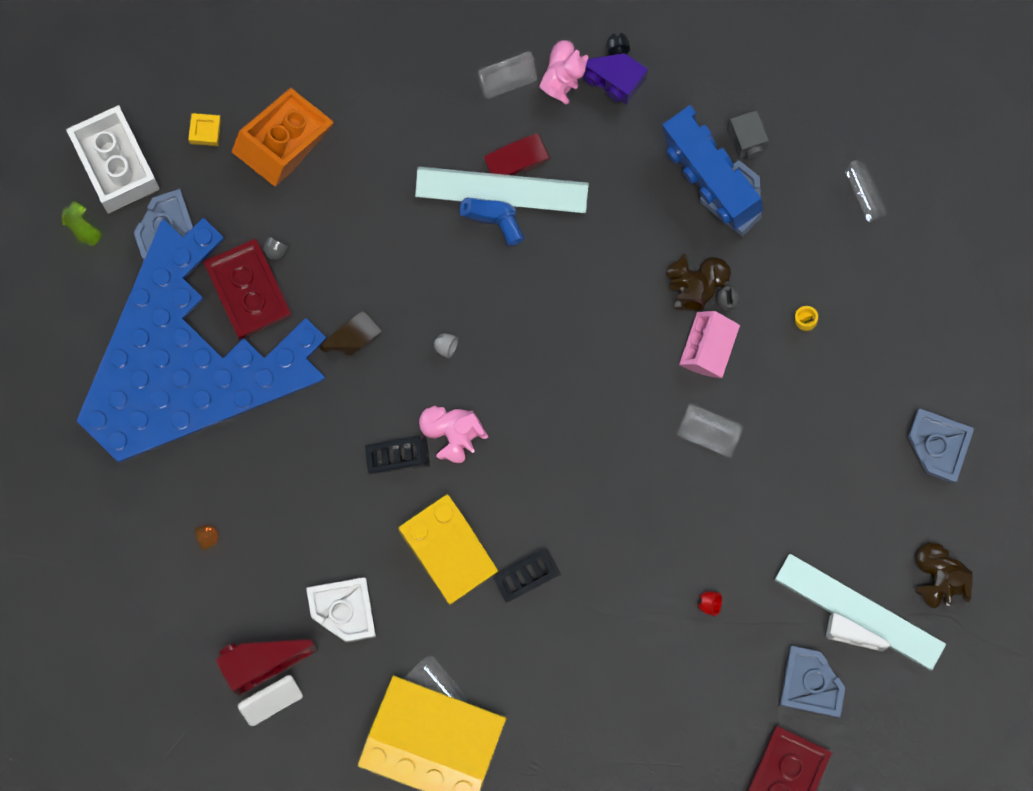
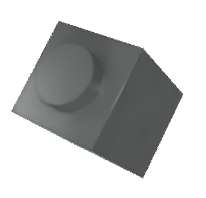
[727,110,769,159]

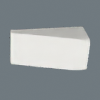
[825,612,890,651]

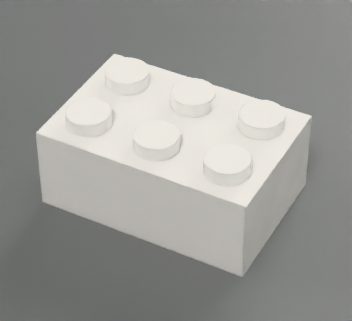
[66,105,160,214]

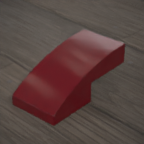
[484,133,551,176]

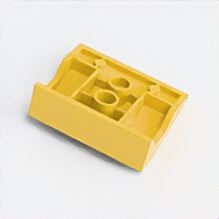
[358,675,507,791]

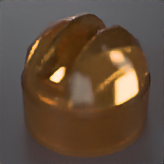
[194,525,218,551]

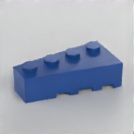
[662,105,763,230]

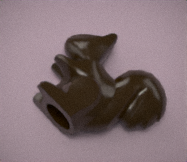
[666,254,731,311]
[915,542,973,609]

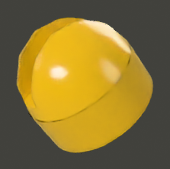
[795,306,818,332]

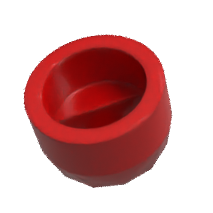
[698,591,722,616]

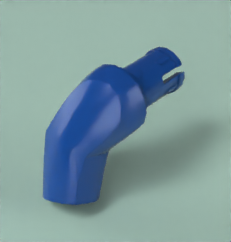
[460,197,525,247]

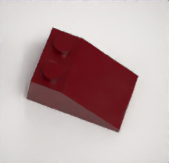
[215,639,318,696]

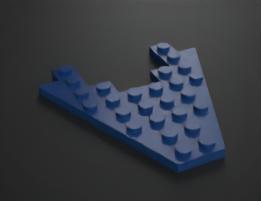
[77,217,327,463]

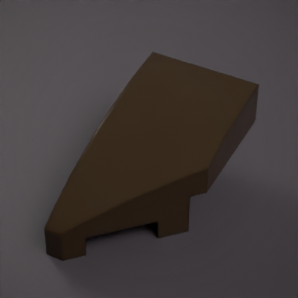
[320,310,382,356]

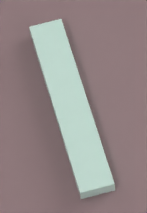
[415,167,588,213]
[774,554,946,671]

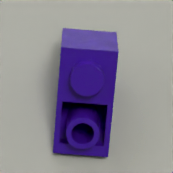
[583,53,648,105]

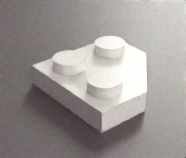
[307,577,376,643]

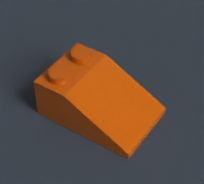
[232,88,334,187]

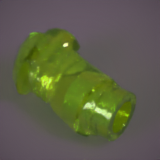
[61,201,102,246]

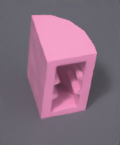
[679,311,740,378]

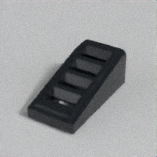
[365,436,430,475]
[493,549,561,603]

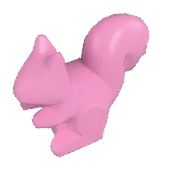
[539,40,588,104]
[419,405,489,463]

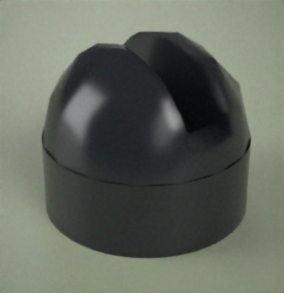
[607,33,630,55]

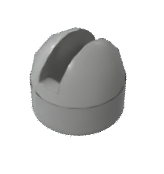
[434,333,458,358]

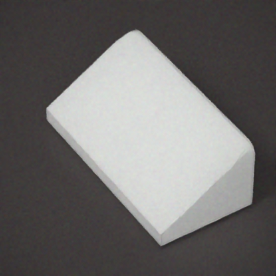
[238,675,303,726]

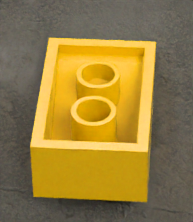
[398,494,498,605]

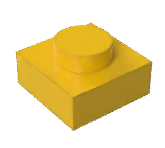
[189,113,221,146]

